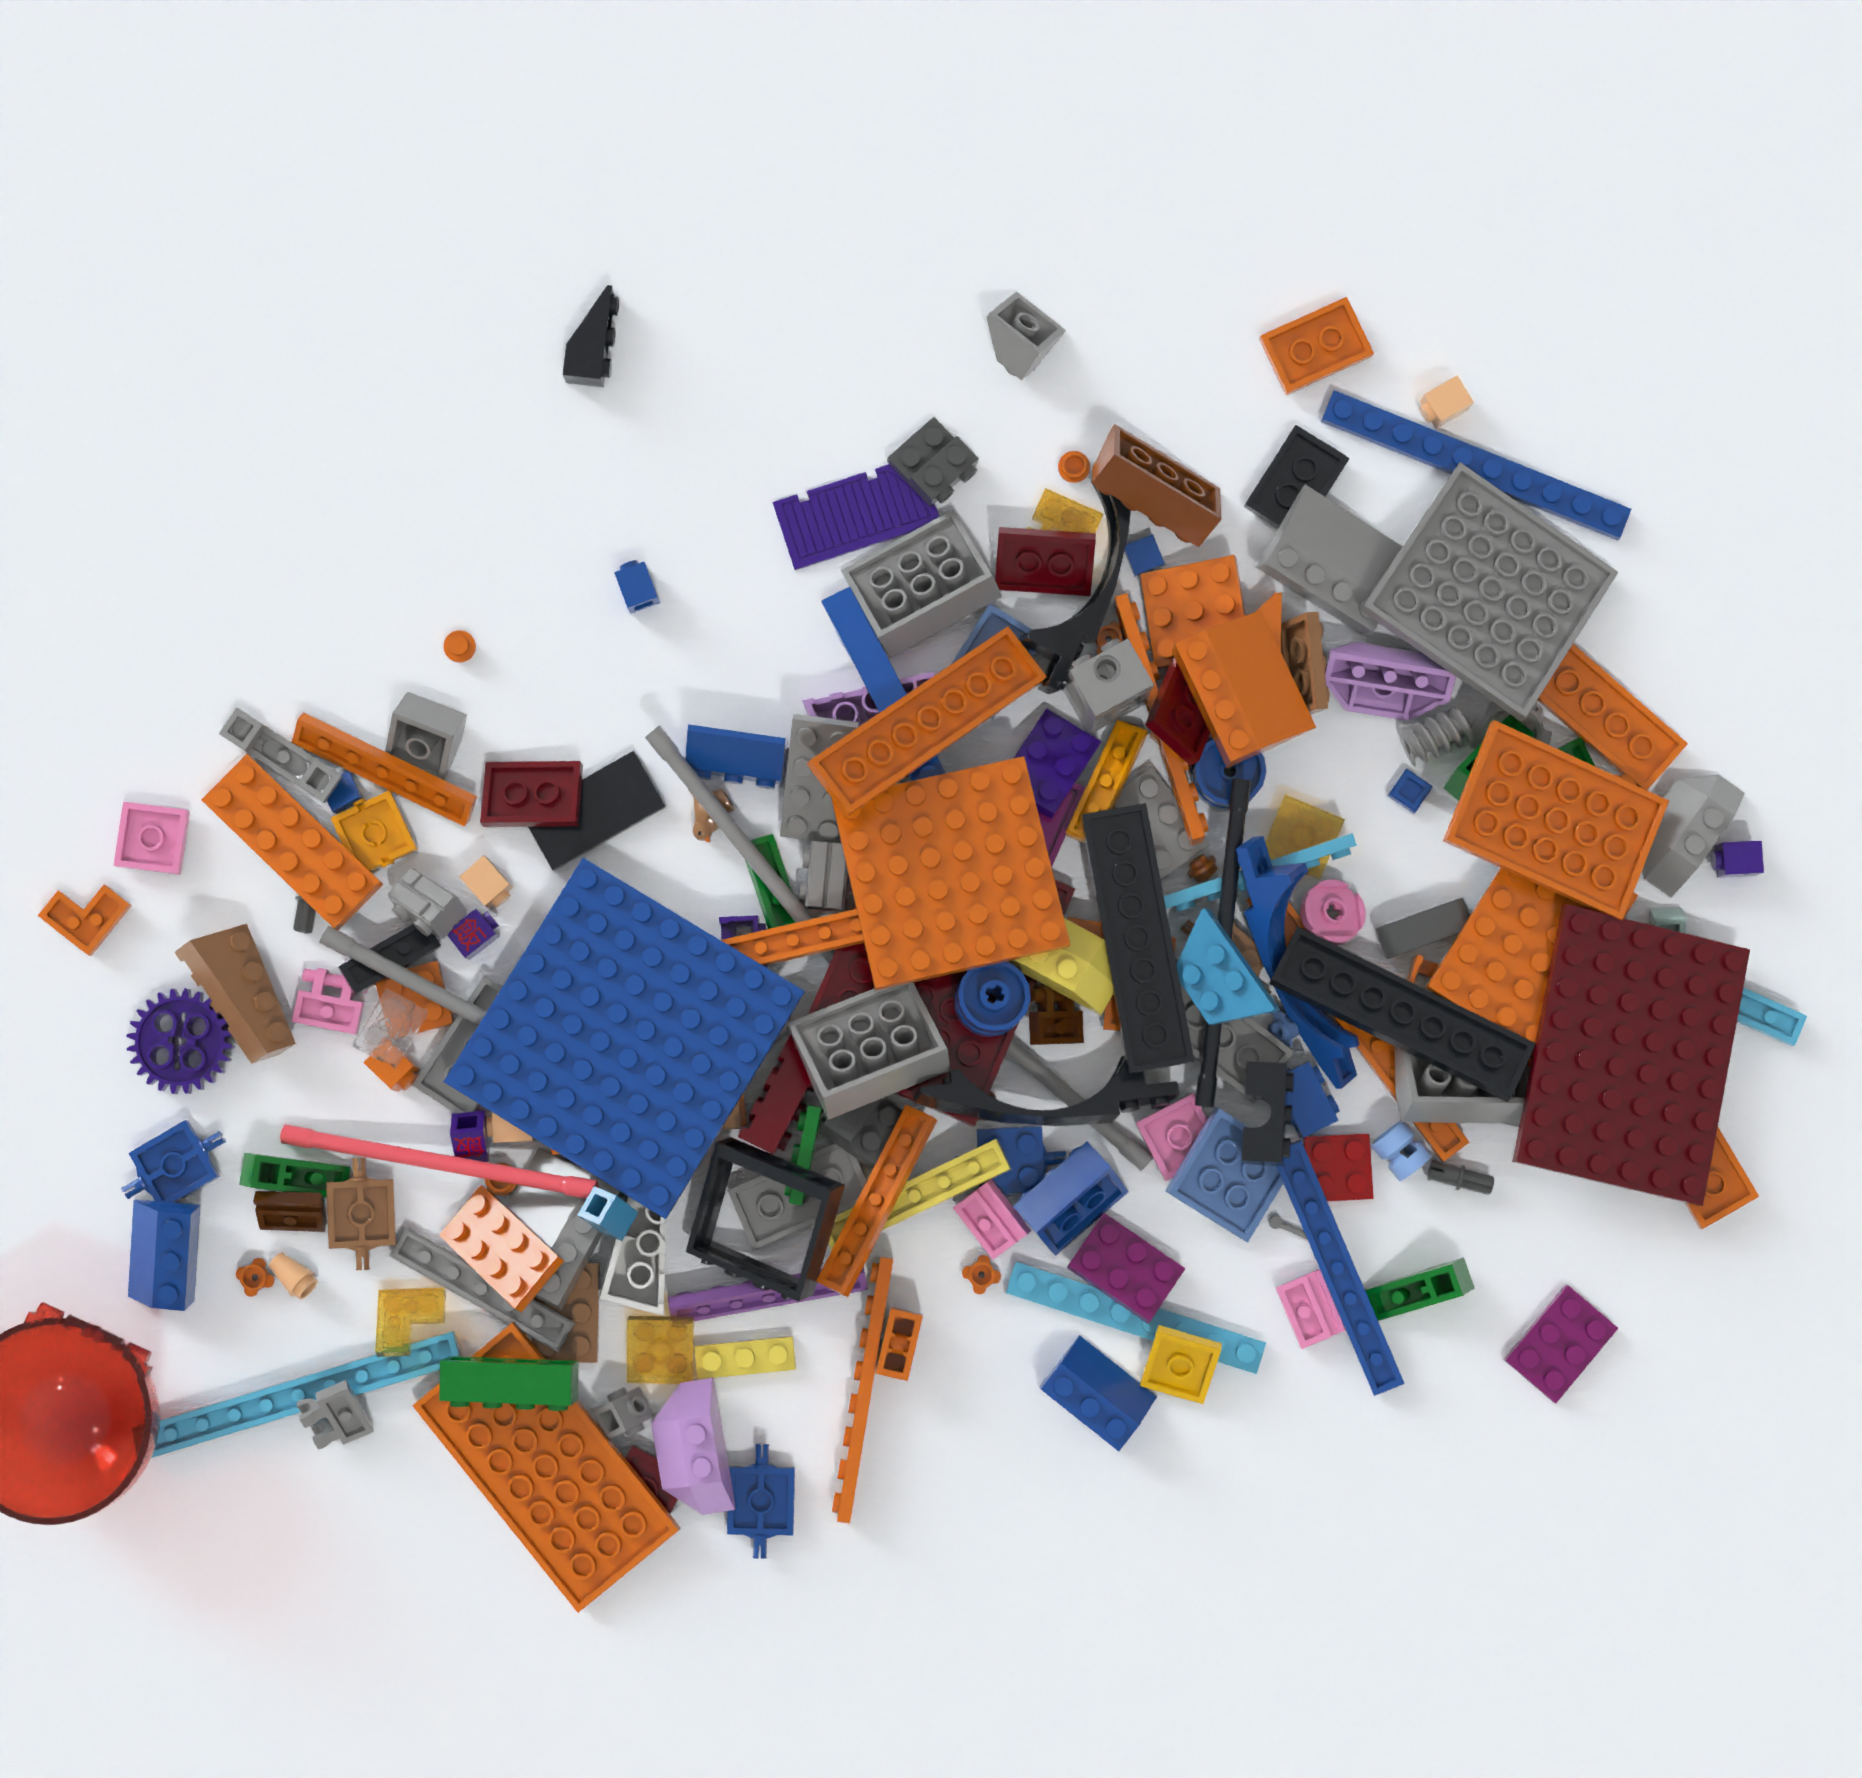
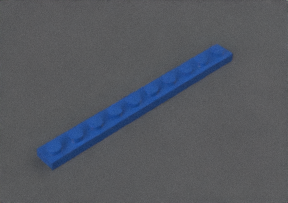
[1321,390,1632,541]

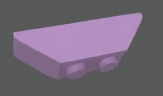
[1325,642,1456,721]
[651,1377,736,1515]

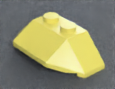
[1006,918,1114,1015]

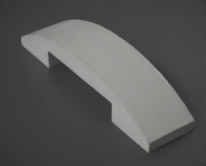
[219,707,343,803]

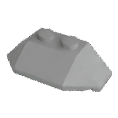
[1643,774,1745,898]

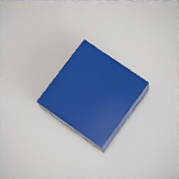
[1124,534,1165,577]
[1387,768,1433,814]

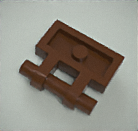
[1029,985,1084,1045]

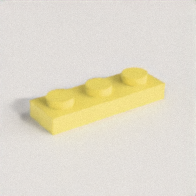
[694,1336,796,1380]

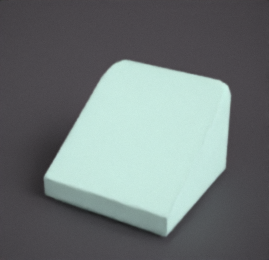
[1649,907,1687,933]

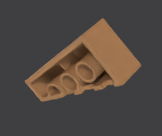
[174,924,296,1064]

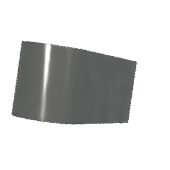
[1375,897,1470,959]

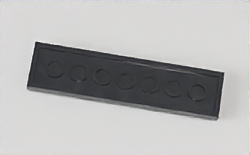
[1081,803,1195,1074]
[1269,926,1536,1102]

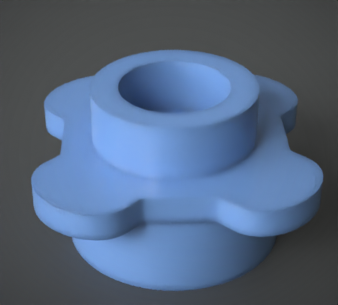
[1268,1010,1299,1047]

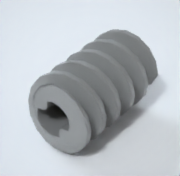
[1401,707,1475,768]

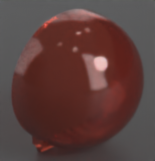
[0,1302,161,1525]

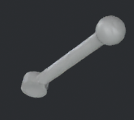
[1269,1216,1307,1239]

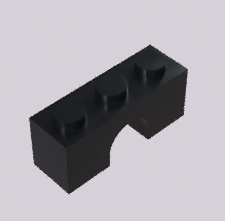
[1242,1061,1294,1166]

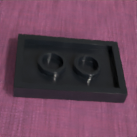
[1244,425,1350,528]

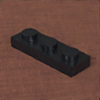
[338,924,441,996]

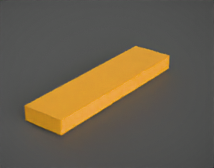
[1065,719,1148,843]

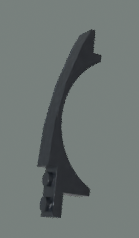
[1019,480,1131,695]
[913,1055,1180,1126]

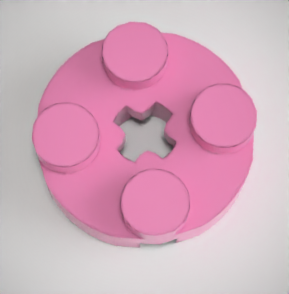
[1300,879,1366,945]

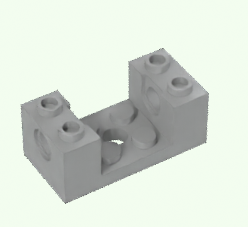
[1064,638,1154,734]

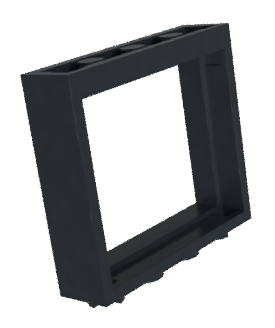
[686,1137,845,1302]

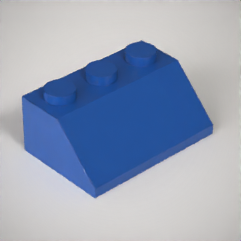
[685,724,788,789]
[1013,1141,1129,1256]
[128,1199,201,1311]
[1039,1335,1157,1452]

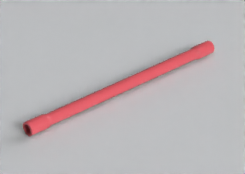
[280,1124,599,1199]

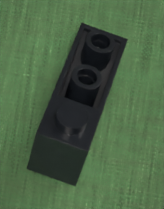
[562,285,620,387]

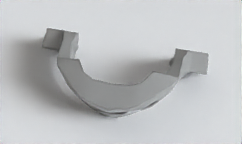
[1469,701,1552,748]

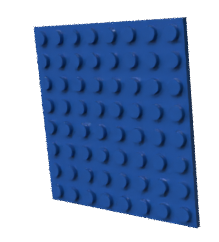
[443,858,805,1219]

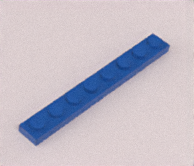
[1276,1140,1405,1396]

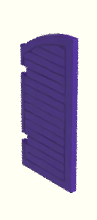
[772,464,940,571]

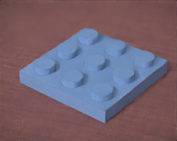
[1165,1107,1283,1243]

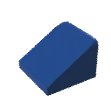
[327,771,364,814]

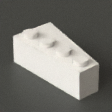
[599,1196,666,1316]

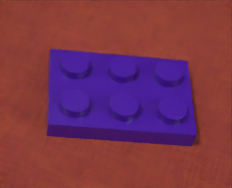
[1013,708,1102,819]

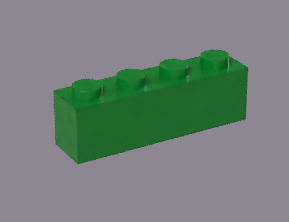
[439,1356,579,1411]

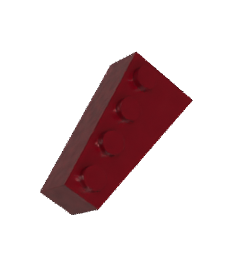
[737,1033,814,1155]

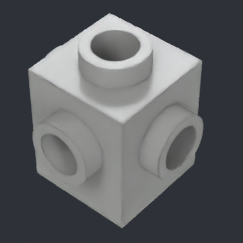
[593,1387,654,1439]

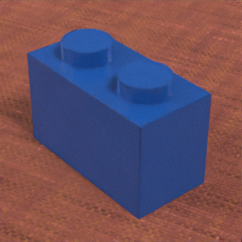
[1287,1062,1340,1138]

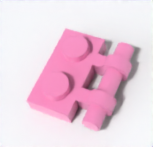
[291,968,368,1035]

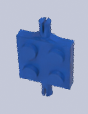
[121,1120,226,1203]
[955,1125,1066,1194]
[727,1443,795,1559]

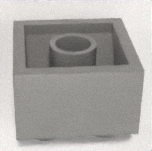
[385,691,467,780]

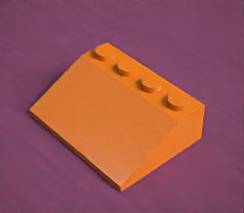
[1172,610,1316,768]

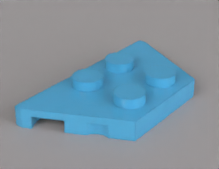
[1176,908,1280,1025]

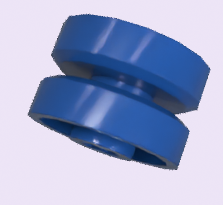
[1191,740,1267,811]
[953,962,1031,1037]

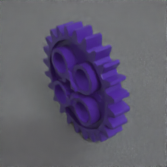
[126,988,235,1094]

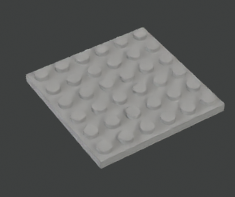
[1360,463,1618,722]

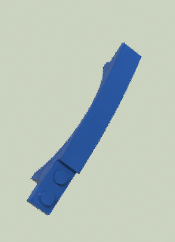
[821,587,945,781]
[1236,836,1360,1089]

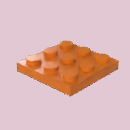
[1140,555,1246,669]

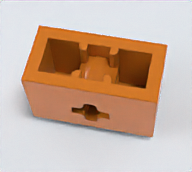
[875,1307,923,1381]

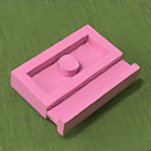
[953,1179,1031,1260]
[1275,1269,1346,1349]

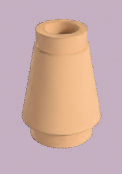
[269,1252,318,1300]

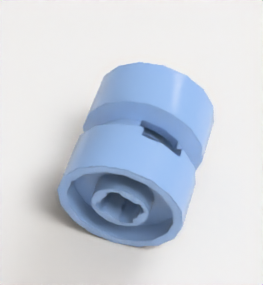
[1370,1120,1432,1181]

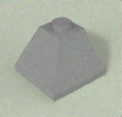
[987,291,1066,381]

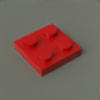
[1303,1133,1374,1201]

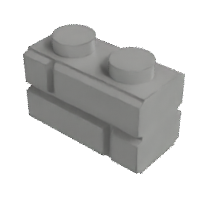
[799,841,848,912]
[388,868,467,939]

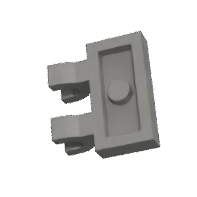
[297,1380,374,1450]

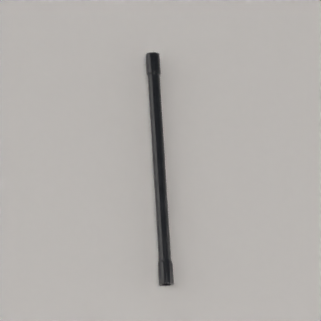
[1195,779,1251,1108]

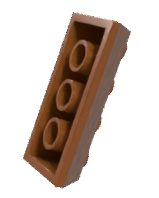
[1092,424,1222,547]

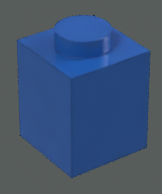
[614,560,660,614]

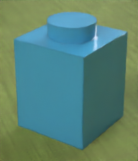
[577,1186,639,1241]

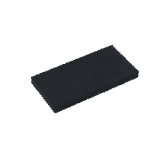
[528,751,666,871]

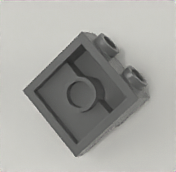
[887,417,979,507]
[819,1098,903,1169]

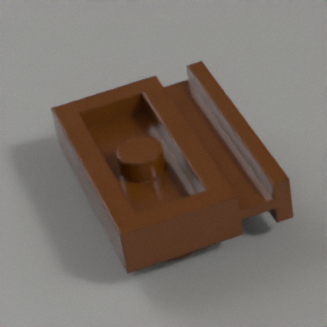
[253,1191,327,1232]

